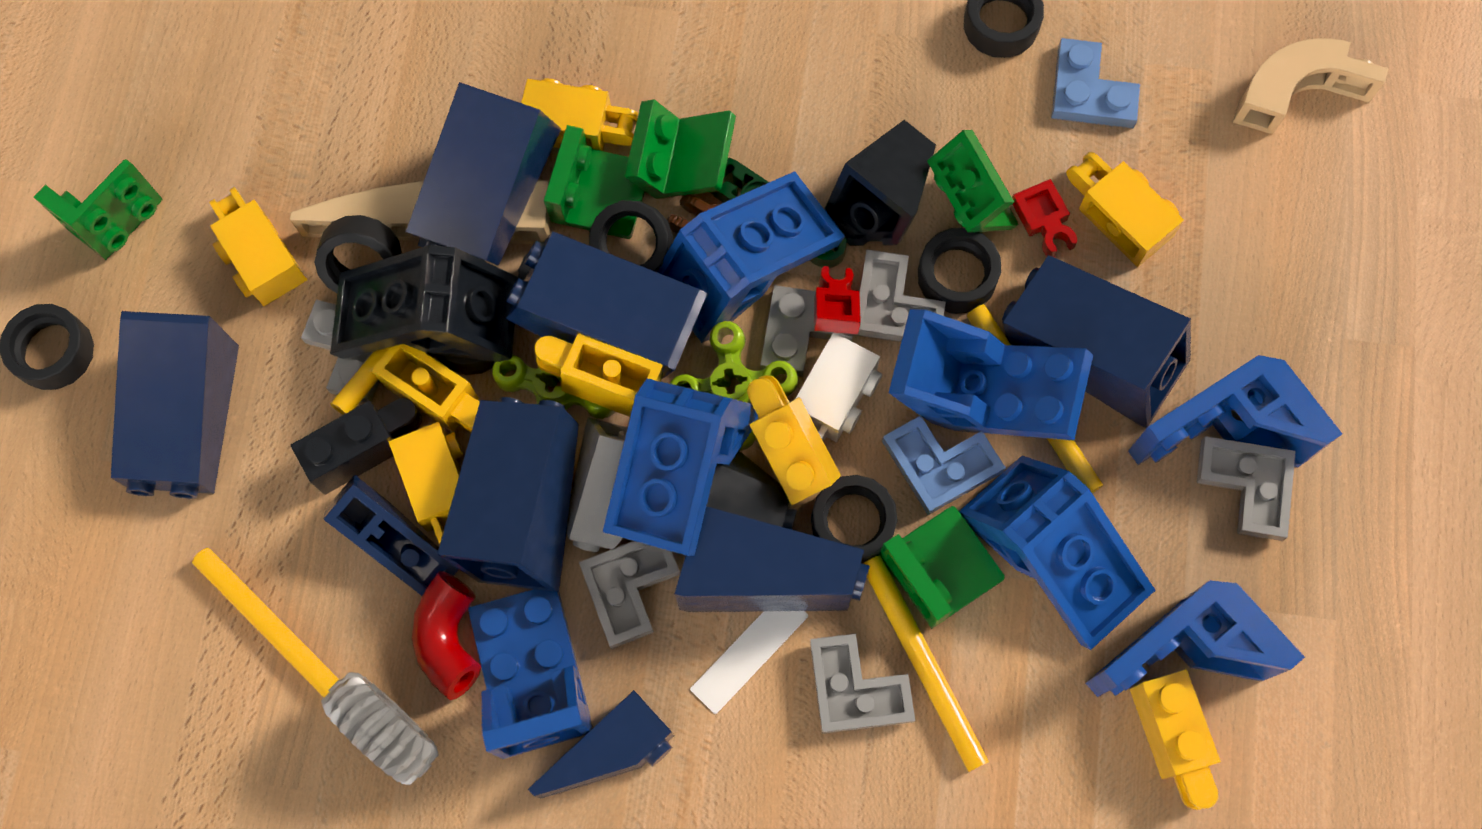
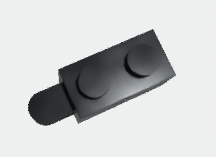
[290,398,422,495]

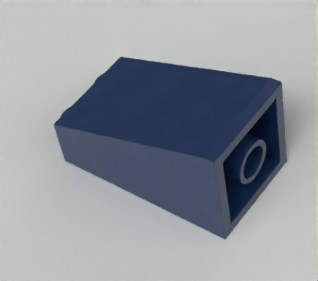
[406,82,561,266]
[506,231,707,380]
[1002,255,1191,428]
[111,311,239,499]
[437,397,579,592]
[674,506,869,612]

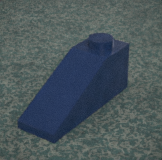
[323,475,459,596]
[528,690,674,799]

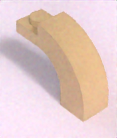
[1233,38,1389,134]

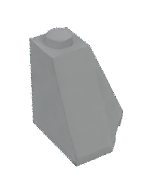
[566,417,628,552]

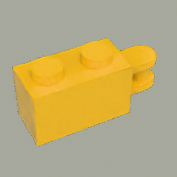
[521,78,639,151]
[1066,152,1184,268]
[209,187,308,306]
[535,333,663,417]
[372,344,480,432]
[747,375,841,505]
[388,422,464,545]
[1129,669,1221,810]

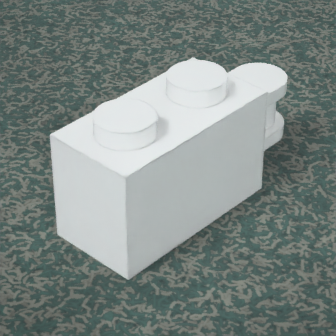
[795,332,882,443]

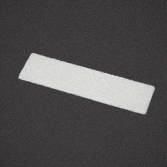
[690,611,808,714]

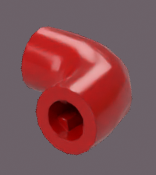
[411,571,481,700]

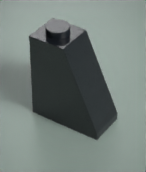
[824,120,936,246]
[707,451,798,530]

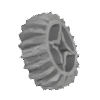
[322,672,438,785]

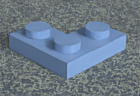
[1051,38,1140,128]
[882,415,1006,515]

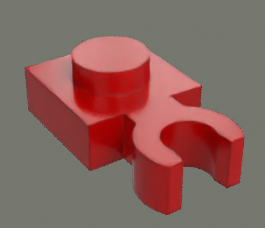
[1012,179,1077,257]
[814,266,861,335]

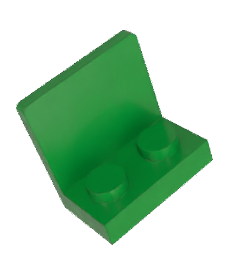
[624,99,736,199]
[544,125,645,239]
[927,130,1018,232]
[33,159,162,260]
[880,506,1005,629]

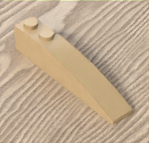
[290,179,552,244]

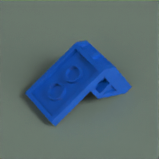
[657,171,845,343]
[888,309,1093,440]
[1128,355,1343,467]
[603,378,758,556]
[959,455,1155,650]
[1086,580,1305,697]
[468,589,592,759]

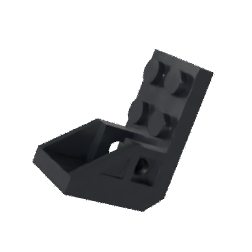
[330,245,519,362]

